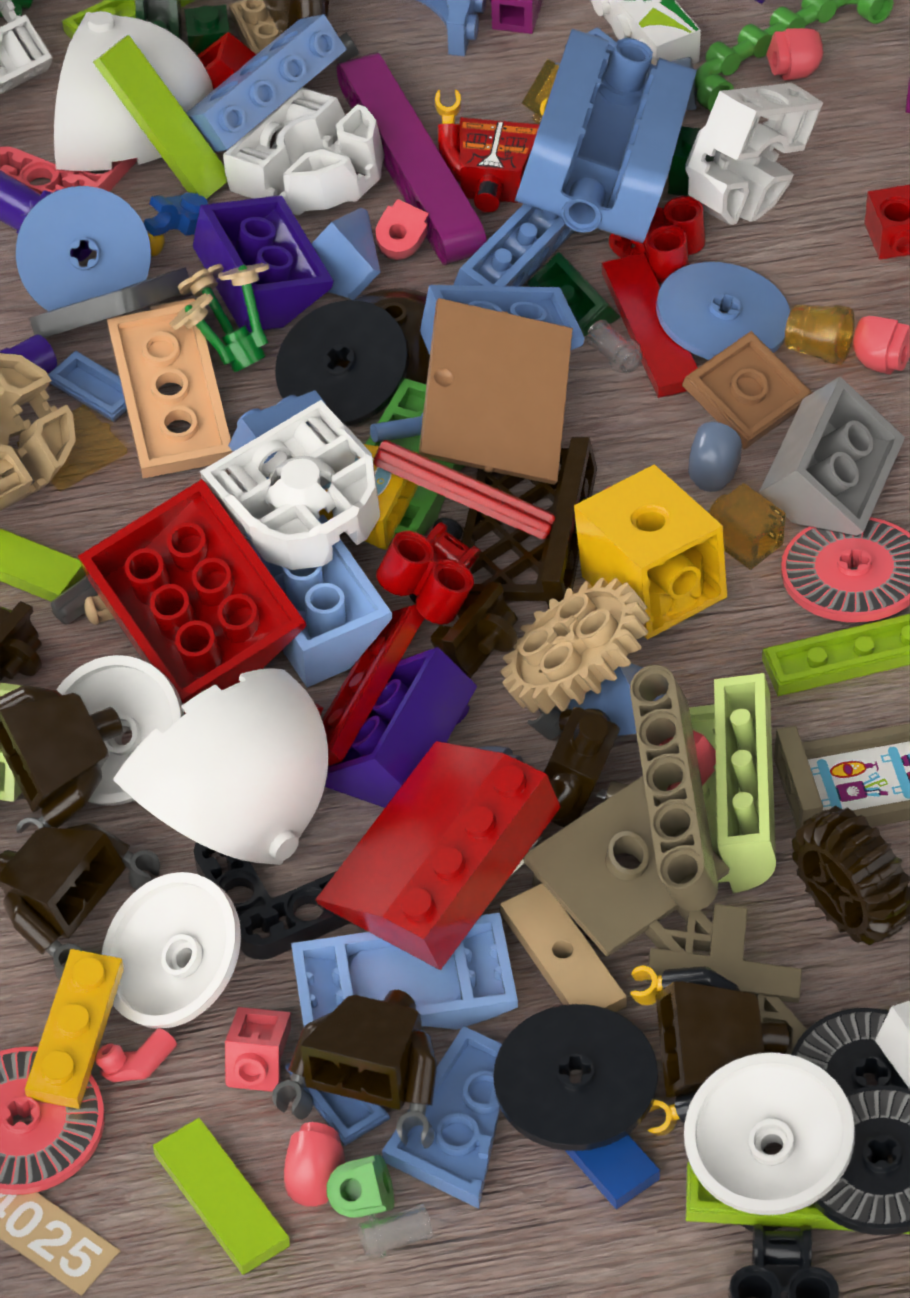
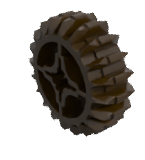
[791,806,910,946]

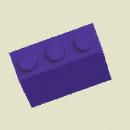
[192,195,334,332]
[325,647,477,808]

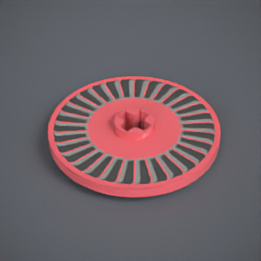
[781,517,910,623]
[0,1046,105,1195]

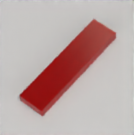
[601,253,698,398]
[322,604,424,766]

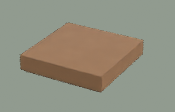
[682,331,812,449]

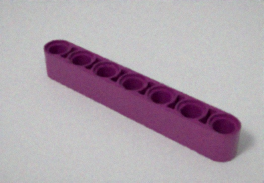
[336,52,487,265]

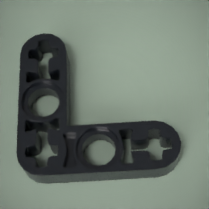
[193,842,351,960]

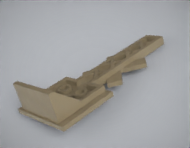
[523,776,807,1055]

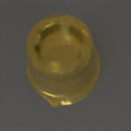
[785,304,855,365]

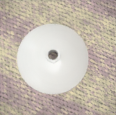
[56,655,184,806]
[102,872,241,1029]
[684,1053,855,1215]

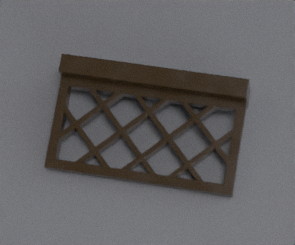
[461,437,597,609]

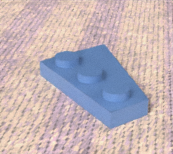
[382,1026,502,1209]

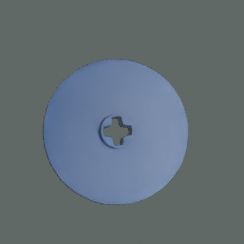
[16,186,151,311]
[656,262,791,360]

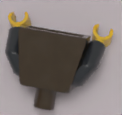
[630,965,789,1136]

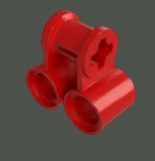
[608,196,706,284]
[376,522,481,625]

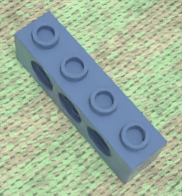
[186,14,347,152]
[453,204,574,287]

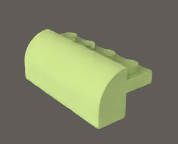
[689,673,776,893]

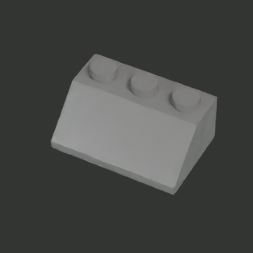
[759,377,905,536]

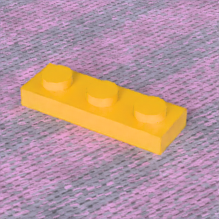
[25,949,124,1109]

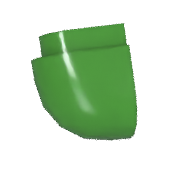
[327,1155,395,1218]

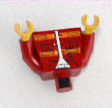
[435,89,549,212]

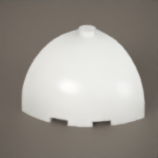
[54,11,213,171]
[113,668,328,865]

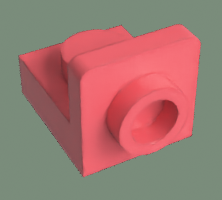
[225,1007,291,1092]

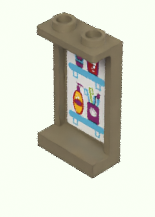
[774,723,910,830]

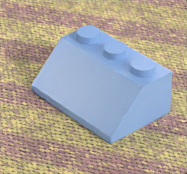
[251,515,392,688]

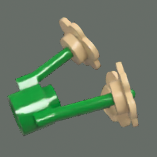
[169,263,270,372]

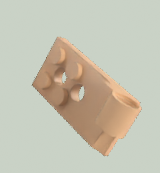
[107,298,233,479]

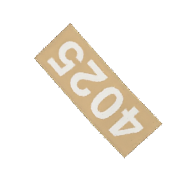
[0,1192,120,1296]

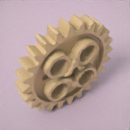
[501,578,650,714]

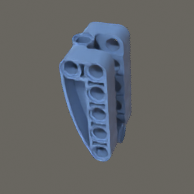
[515,28,697,244]

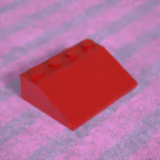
[78,479,307,715]
[315,741,561,971]

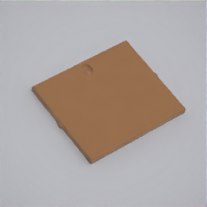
[419,298,573,485]

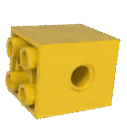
[574,464,727,640]

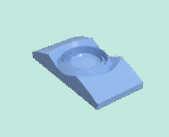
[291,912,518,1030]

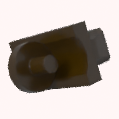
[431,582,518,678]
[0,601,42,681]

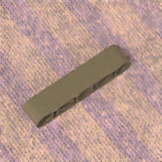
[630,665,718,911]

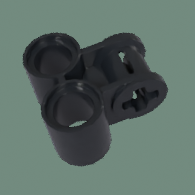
[728,1224,839,1298]

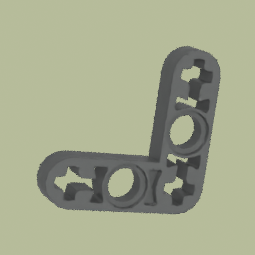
[29,267,189,338]

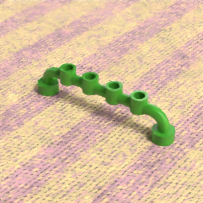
[694,0,893,111]

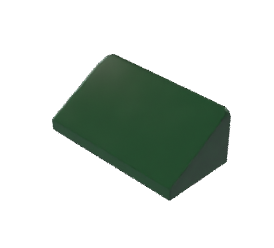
[527,251,621,336]

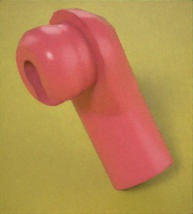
[95,1028,177,1082]

